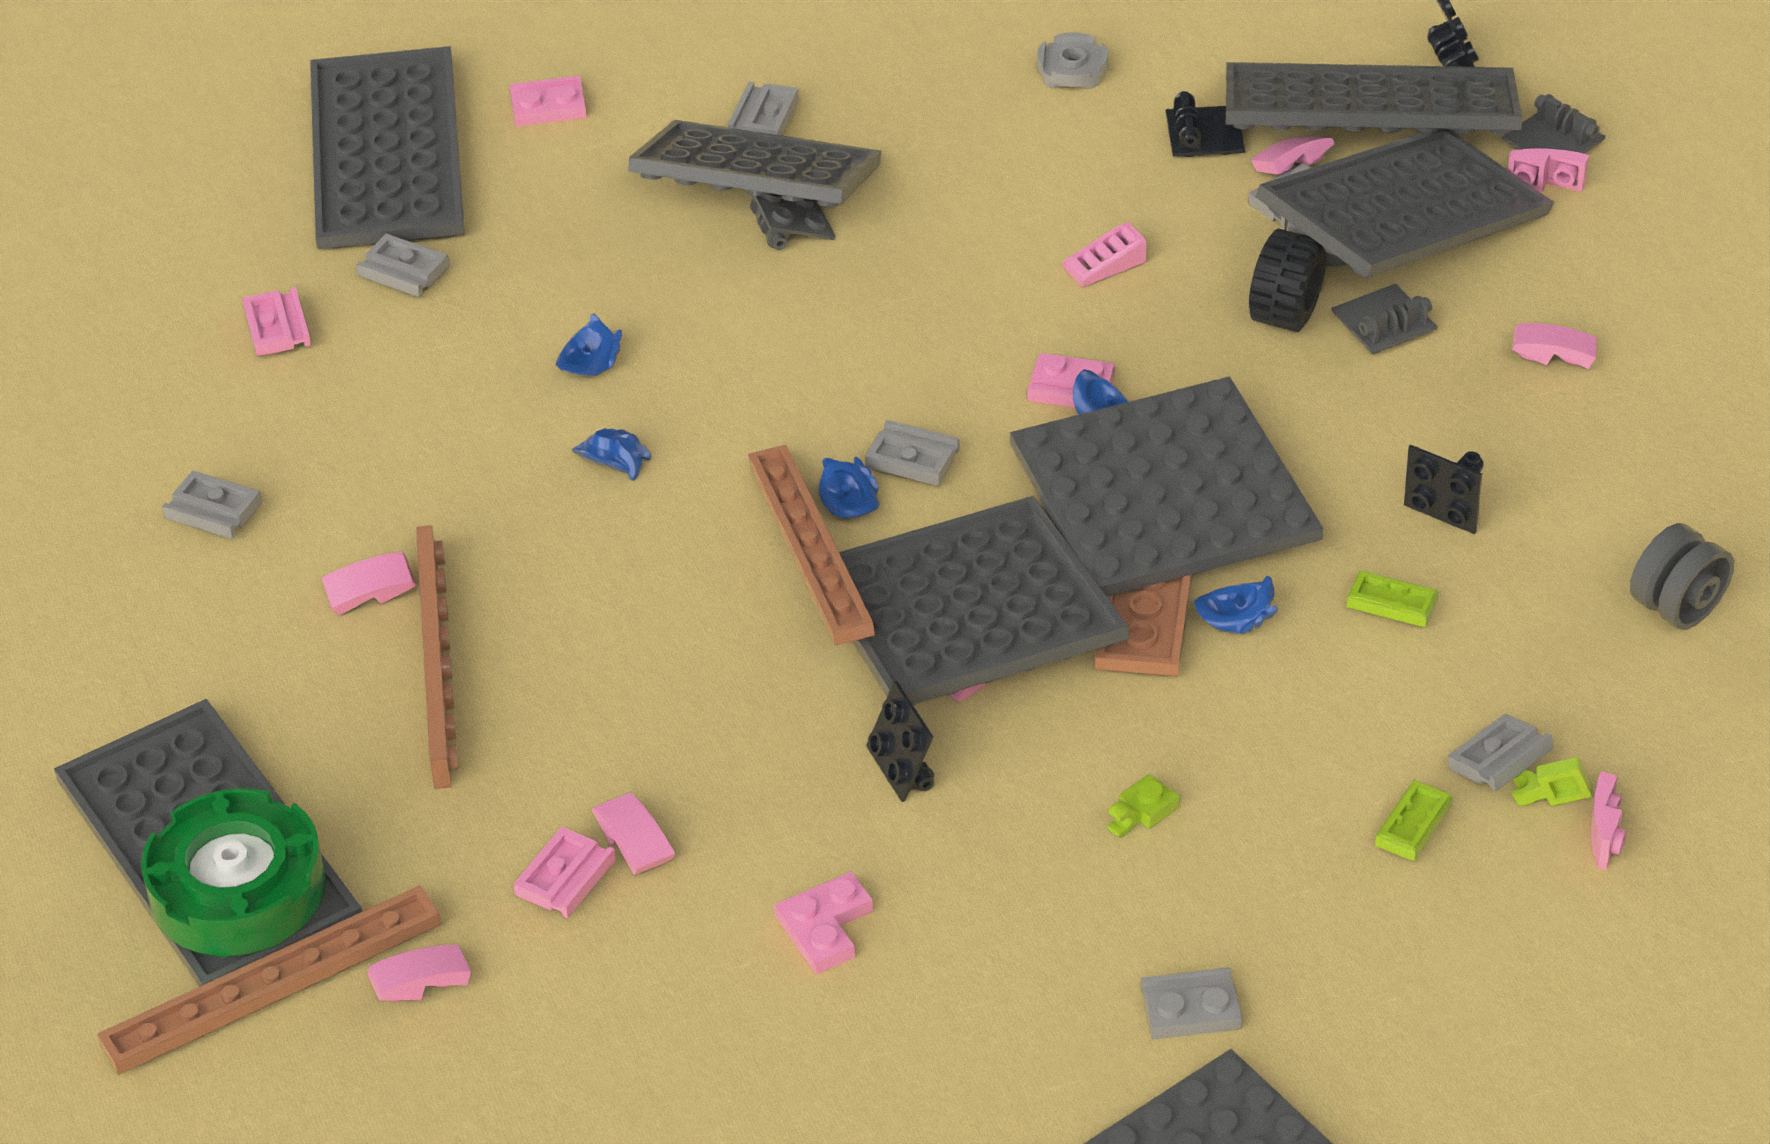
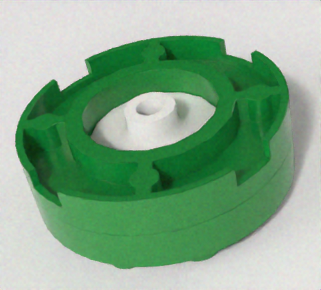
[141,788,325,958]

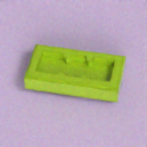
[1346,570,1438,628]
[1375,780,1453,862]

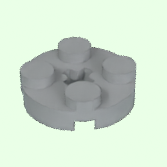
[1037,32,1108,89]

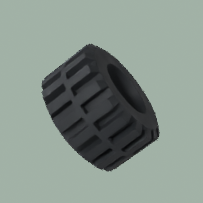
[1249,228,1326,332]

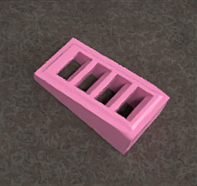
[1063,222,1146,287]

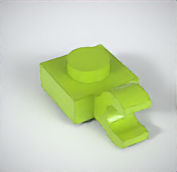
[1512,757,1592,806]
[1107,774,1180,838]

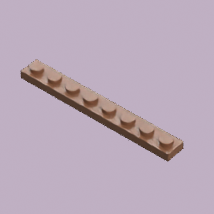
[748,444,875,646]
[416,525,458,789]
[97,885,442,1075]

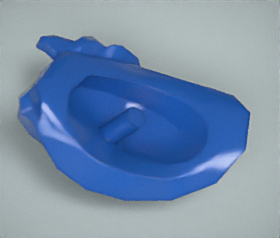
[555,314,622,376]
[1073,369,1129,414]
[572,428,651,480]
[819,457,879,519]
[1194,576,1278,634]

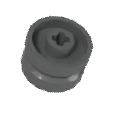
[1630,523,1735,630]

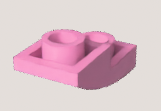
[1251,135,1335,175]
[1508,148,1589,192]
[1512,323,1597,369]
[322,552,416,616]
[1590,771,1627,870]
[592,792,675,876]
[367,945,471,1002]

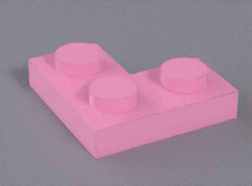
[774,871,873,975]

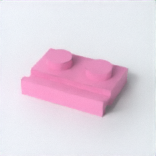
[510,75,586,126]
[242,287,311,356]
[1027,353,1115,407]
[514,827,615,918]

